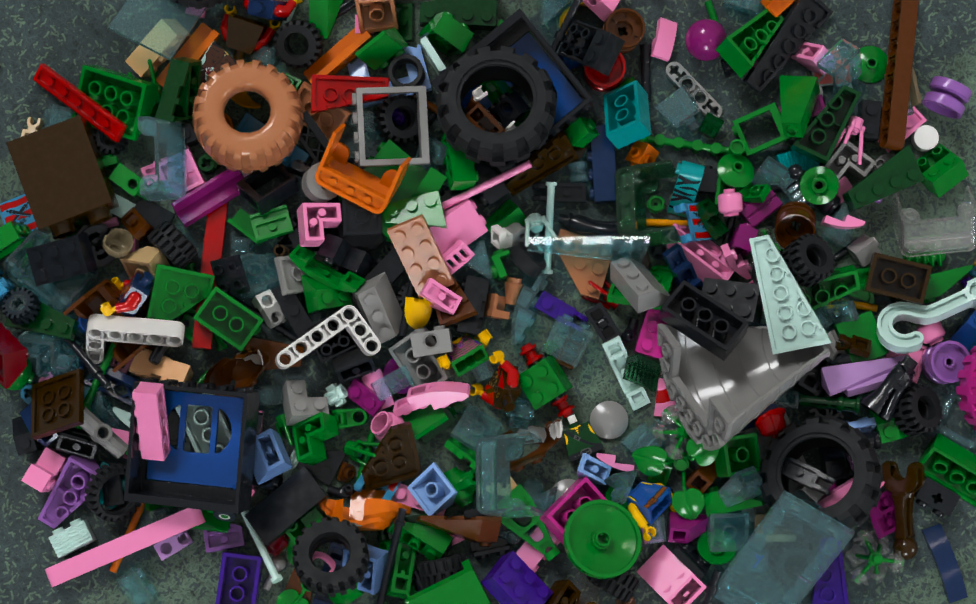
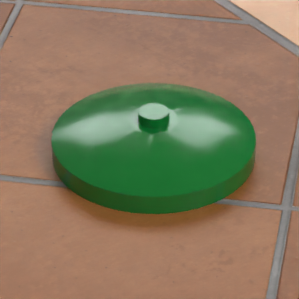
[563,499,641,579]

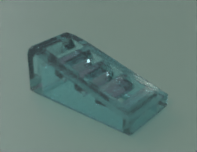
[778,176,816,209]

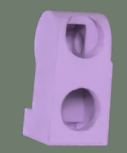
[153,530,193,561]

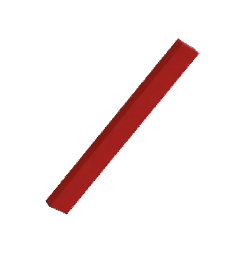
[192,201,229,350]

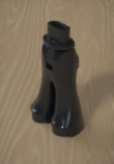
[558,213,626,246]
[860,355,918,423]

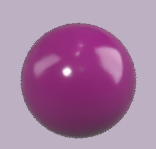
[685,19,727,61]

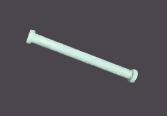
[541,182,557,274]
[241,510,283,584]

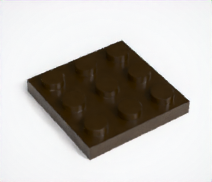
[31,368,84,440]

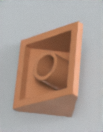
[355,0,398,34]

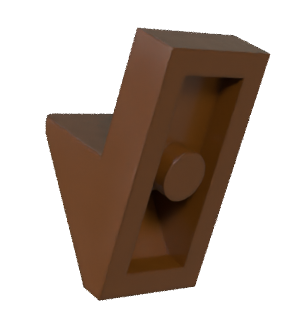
[120,207,153,241]

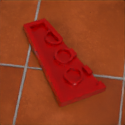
[311,74,389,113]

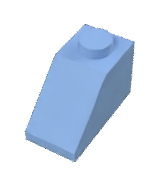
[577,453,612,485]

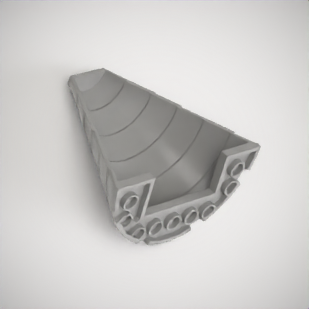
[657,323,830,451]

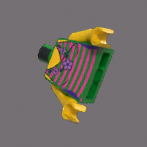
[436,329,493,377]

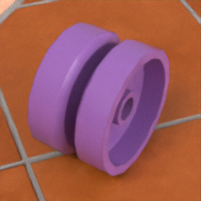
[922,76,972,119]
[921,340,970,384]

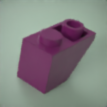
[667,512,708,543]

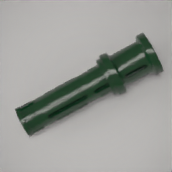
[799,394,860,415]

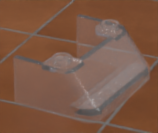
[890,185,976,257]

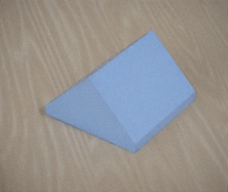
[407,462,458,516]

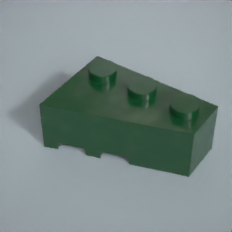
[155,57,202,122]

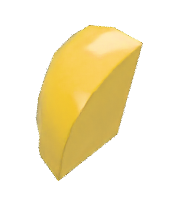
[405,297,432,329]

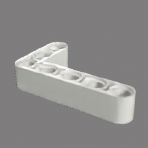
[275,305,381,369]
[86,314,185,364]

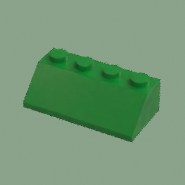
[918,433,976,507]

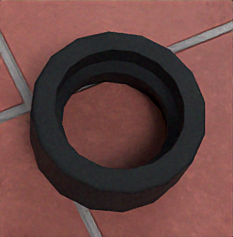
[388,54,425,87]
[510,241,546,277]

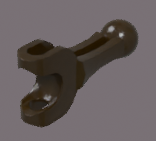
[882,461,925,560]

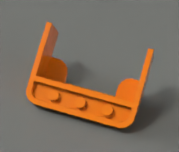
[315,123,412,214]

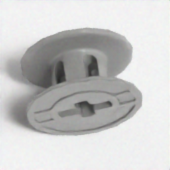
[301,162,337,203]

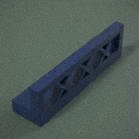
[79,360,139,406]

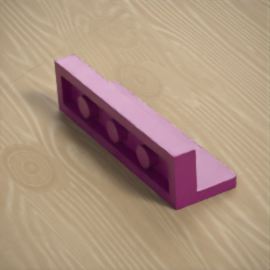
[171,169,244,228]

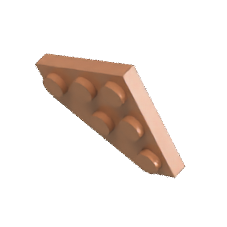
[555,229,615,300]

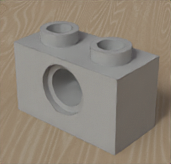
[410,325,454,358]

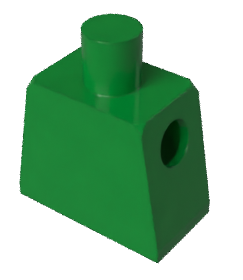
[108,163,153,201]

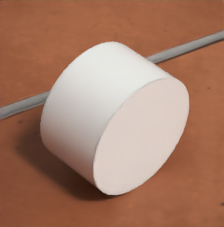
[911,125,939,152]

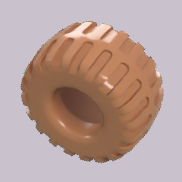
[192,59,304,174]

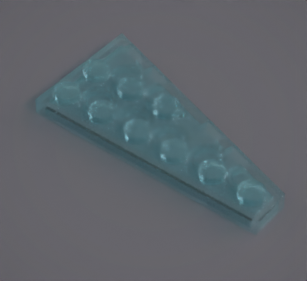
[527,235,651,263]

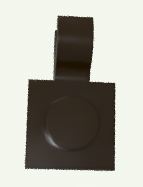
[835,334,871,358]

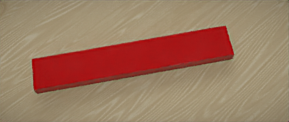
[33,64,127,142]

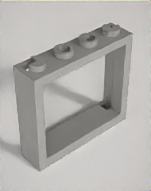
[352,86,430,167]

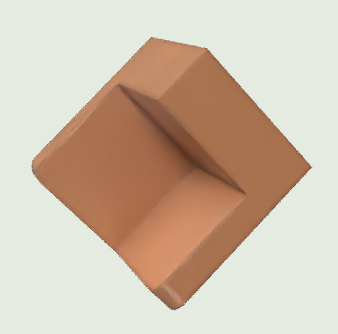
[484,293,510,320]

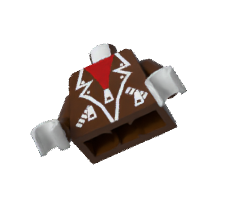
[465,85,516,133]

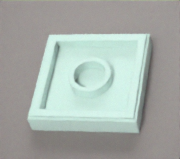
[420,36,446,76]

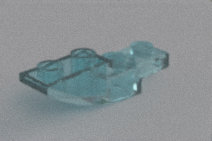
[511,272,548,347]

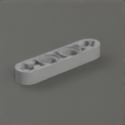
[665,62,722,118]

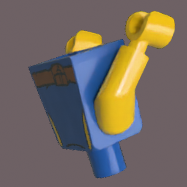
[622,481,676,541]

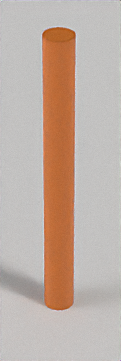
[109,503,145,573]

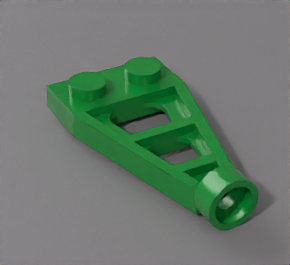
[490,484,560,562]

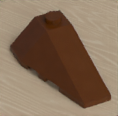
[417,515,502,547]

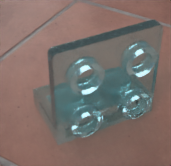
[817,38,862,95]

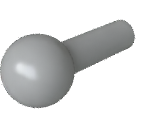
[262,555,286,591]

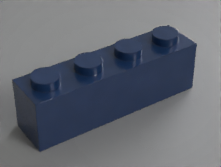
[587,125,618,204]

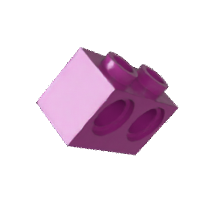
[729,223,759,257]

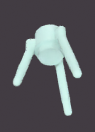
[525,213,557,253]

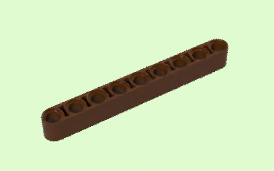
[879,0,919,152]

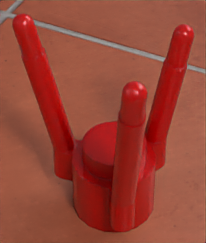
[582,279,619,310]

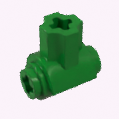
[444,466,484,508]

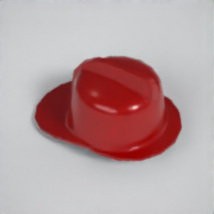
[754,408,786,439]

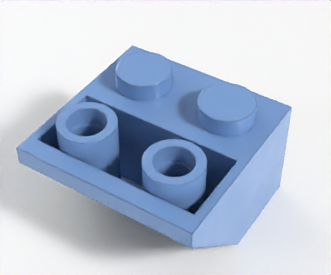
[253,428,293,485]

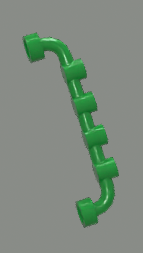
[638,134,745,157]

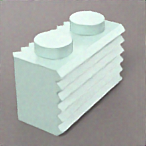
[48,518,97,558]

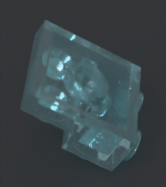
[541,313,593,367]

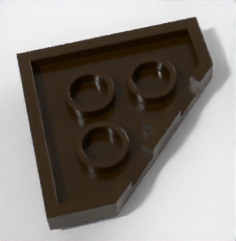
[361,421,422,491]

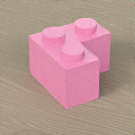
[297,203,342,247]
[21,447,68,492]

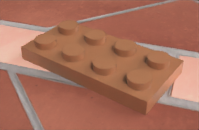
[387,214,455,298]

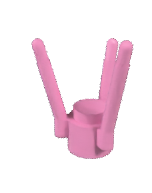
[832,116,866,165]

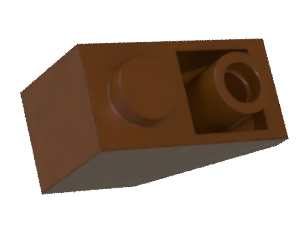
[686,461,717,494]

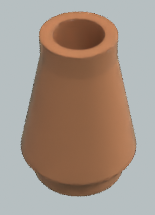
[504,277,523,305]

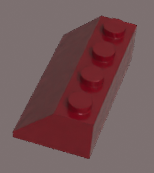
[0,322,29,389]

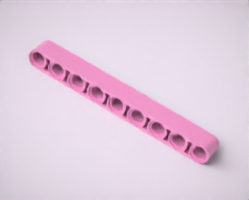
[45,508,206,587]

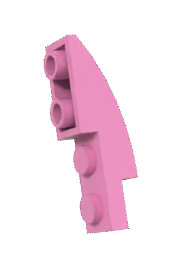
[393,381,471,417]

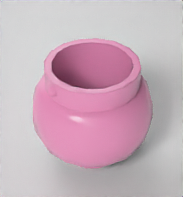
[370,411,404,442]

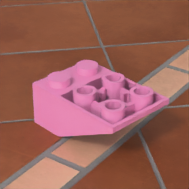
[636,545,707,604]

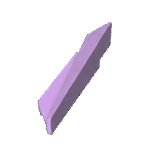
[821,355,906,397]

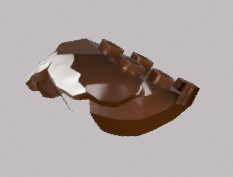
[204,349,265,397]
[483,419,563,480]

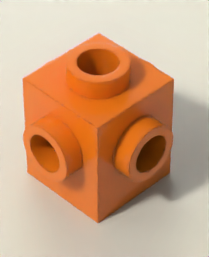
[625,141,659,172]

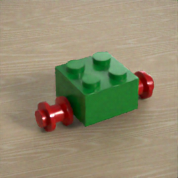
[519,342,575,418]

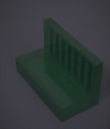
[623,354,663,392]

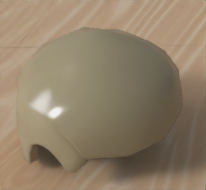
[102,228,134,258]

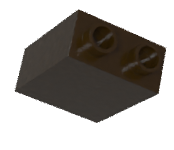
[6,115,119,239]

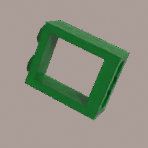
[731,102,792,157]
[0,221,33,260]

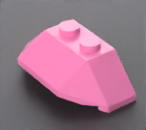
[664,223,734,282]

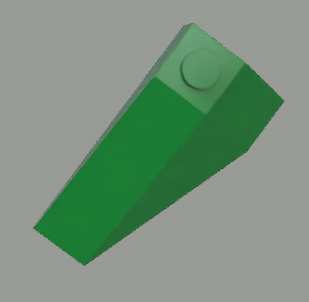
[309,0,343,40]

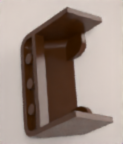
[63,279,148,373]

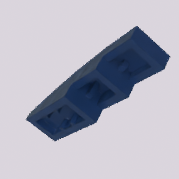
[662,243,703,291]

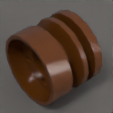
[602,8,645,54]
[774,201,816,248]

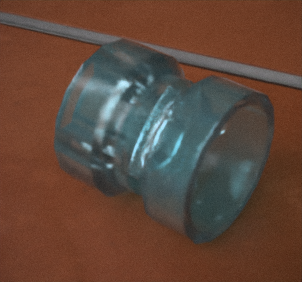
[568,161,589,183]

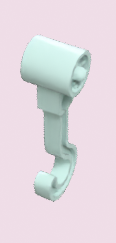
[876,278,976,354]

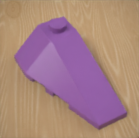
[38,455,100,529]

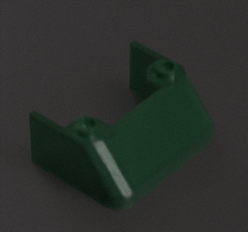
[615,160,681,246]

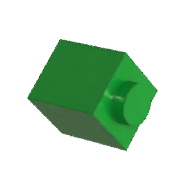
[564,117,599,148]

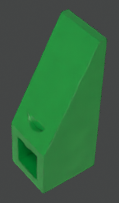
[387,522,453,560]

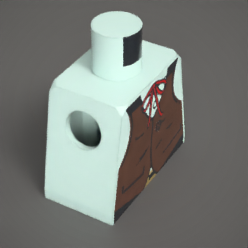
[201,41,236,82]

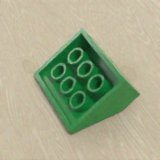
[72,65,159,141]

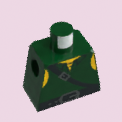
[562,414,604,462]

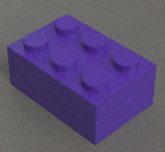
[215,551,263,604]
[481,551,553,604]

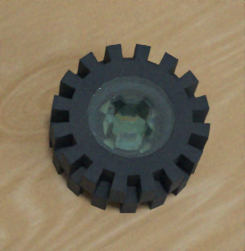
[2,287,41,325]

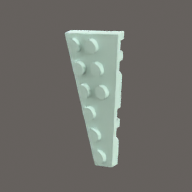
[749,235,832,355]

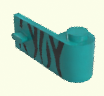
[667,160,705,218]

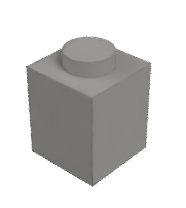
[846,234,882,268]

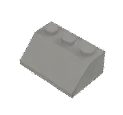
[610,256,670,313]
[352,272,403,344]
[388,326,456,387]

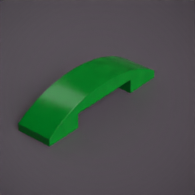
[289,244,366,293]

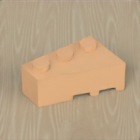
[125,20,191,77]
[129,348,193,392]

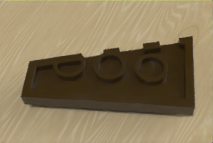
[504,130,579,196]

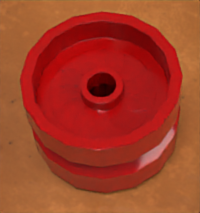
[583,53,626,92]

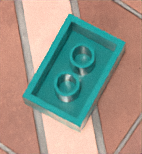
[603,80,651,149]

